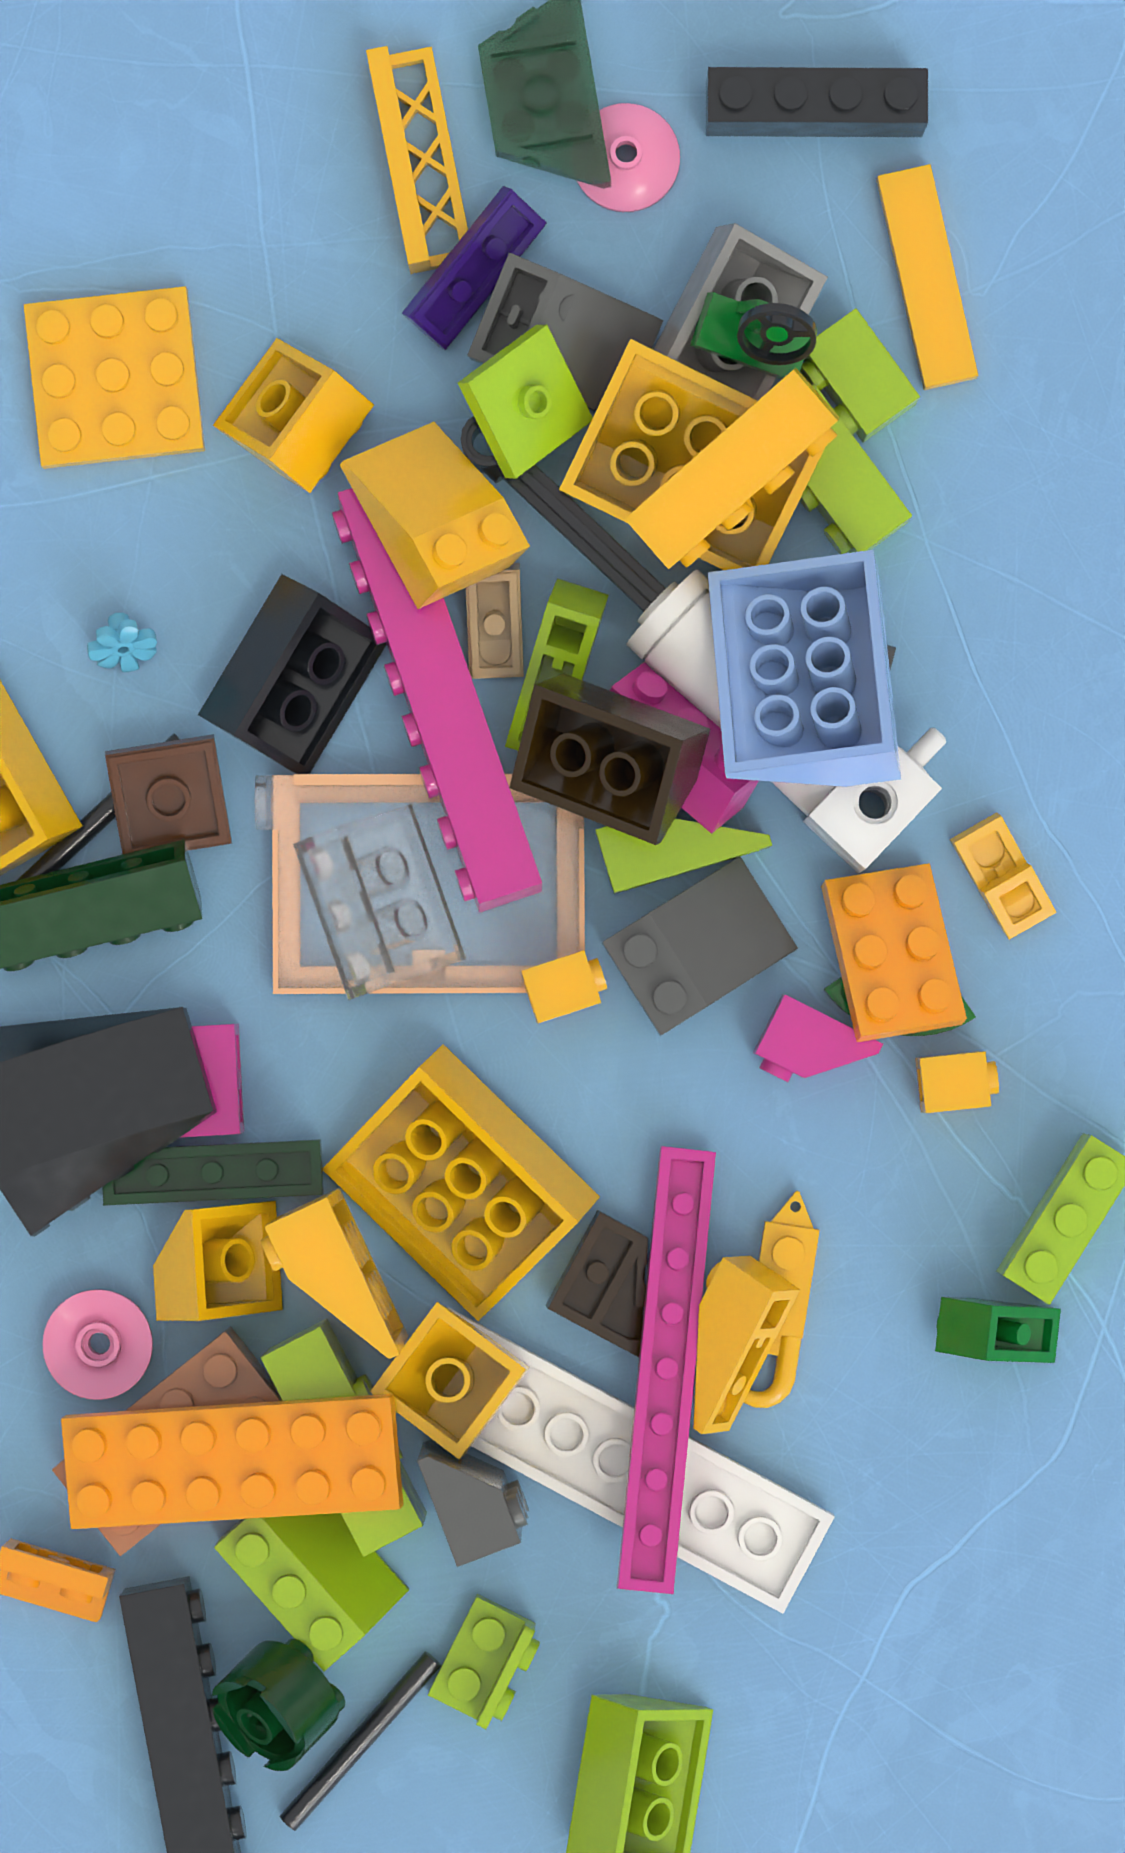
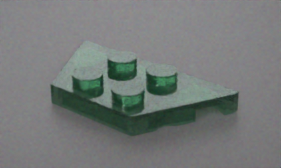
[478,0,611,189]

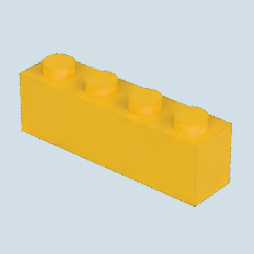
[625,367,839,570]

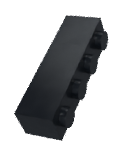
[706,67,928,137]

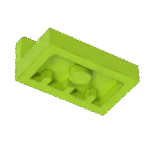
[428,1594,540,1730]

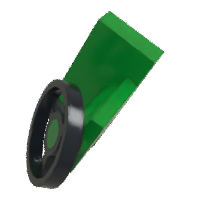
[690,292,817,379]

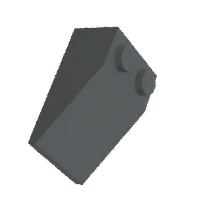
[602,857,798,1036]

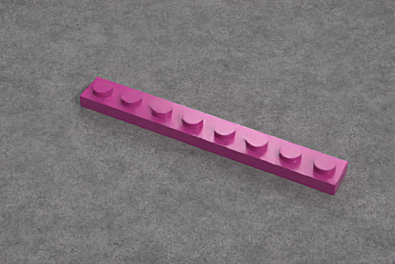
[617,1146,716,1594]

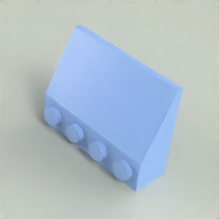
[708,550,901,787]

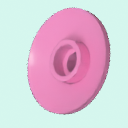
[572,103,680,212]
[43,1289,153,1400]

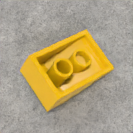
[340,422,530,609]

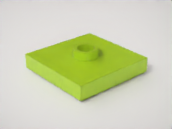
[458,325,593,479]

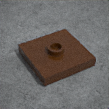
[105,734,232,854]

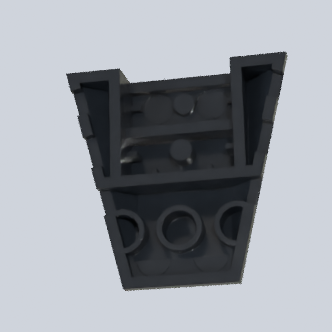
[0,1007,217,1237]

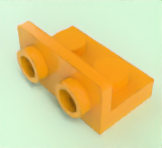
[0,1538,116,1622]

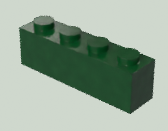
[0,839,202,971]

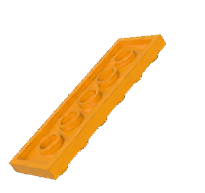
[61,1394,404,1529]

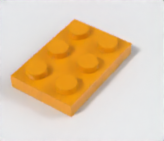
[821,863,967,1042]

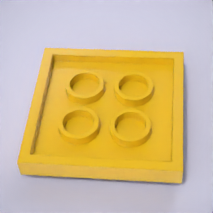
[24,286,205,469]

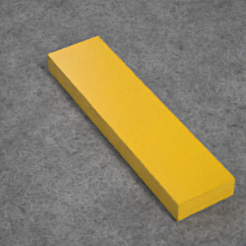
[876,164,979,390]

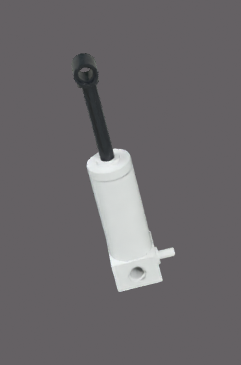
[460,416,946,874]

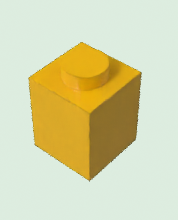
[520,950,607,1023]
[915,1051,999,1113]

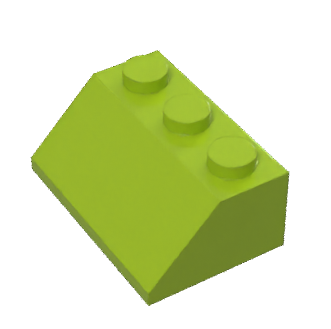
[214,1513,409,1672]
[566,1694,714,1853]

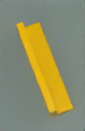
[366,46,468,274]

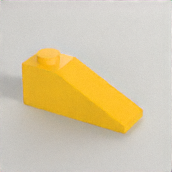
[693,1256,800,1434]

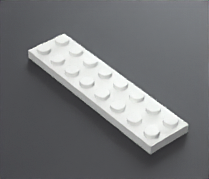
[448,1307,835,1614]

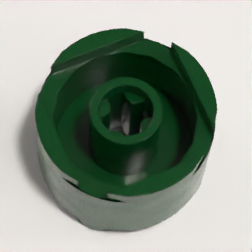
[211,1639,346,1771]

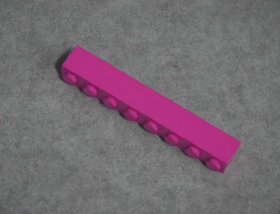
[332,488,542,913]

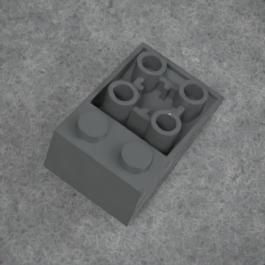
[467,253,664,411]

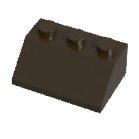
[509,673,710,845]

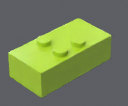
[261,1318,427,1557]

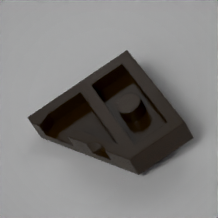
[545,1210,648,1357]

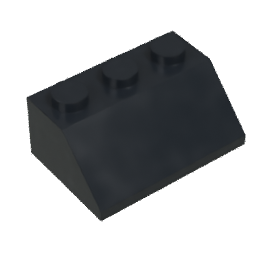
[198,574,387,774]

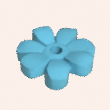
[87,613,157,672]

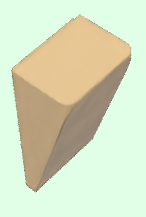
[466,563,524,679]

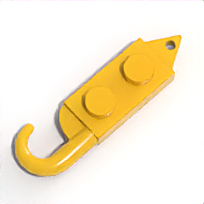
[743,1191,820,1408]

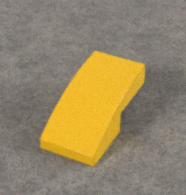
[950,812,1057,940]

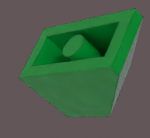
[935,1297,1061,1363]

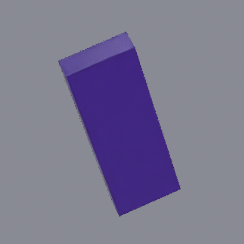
[402,186,547,350]

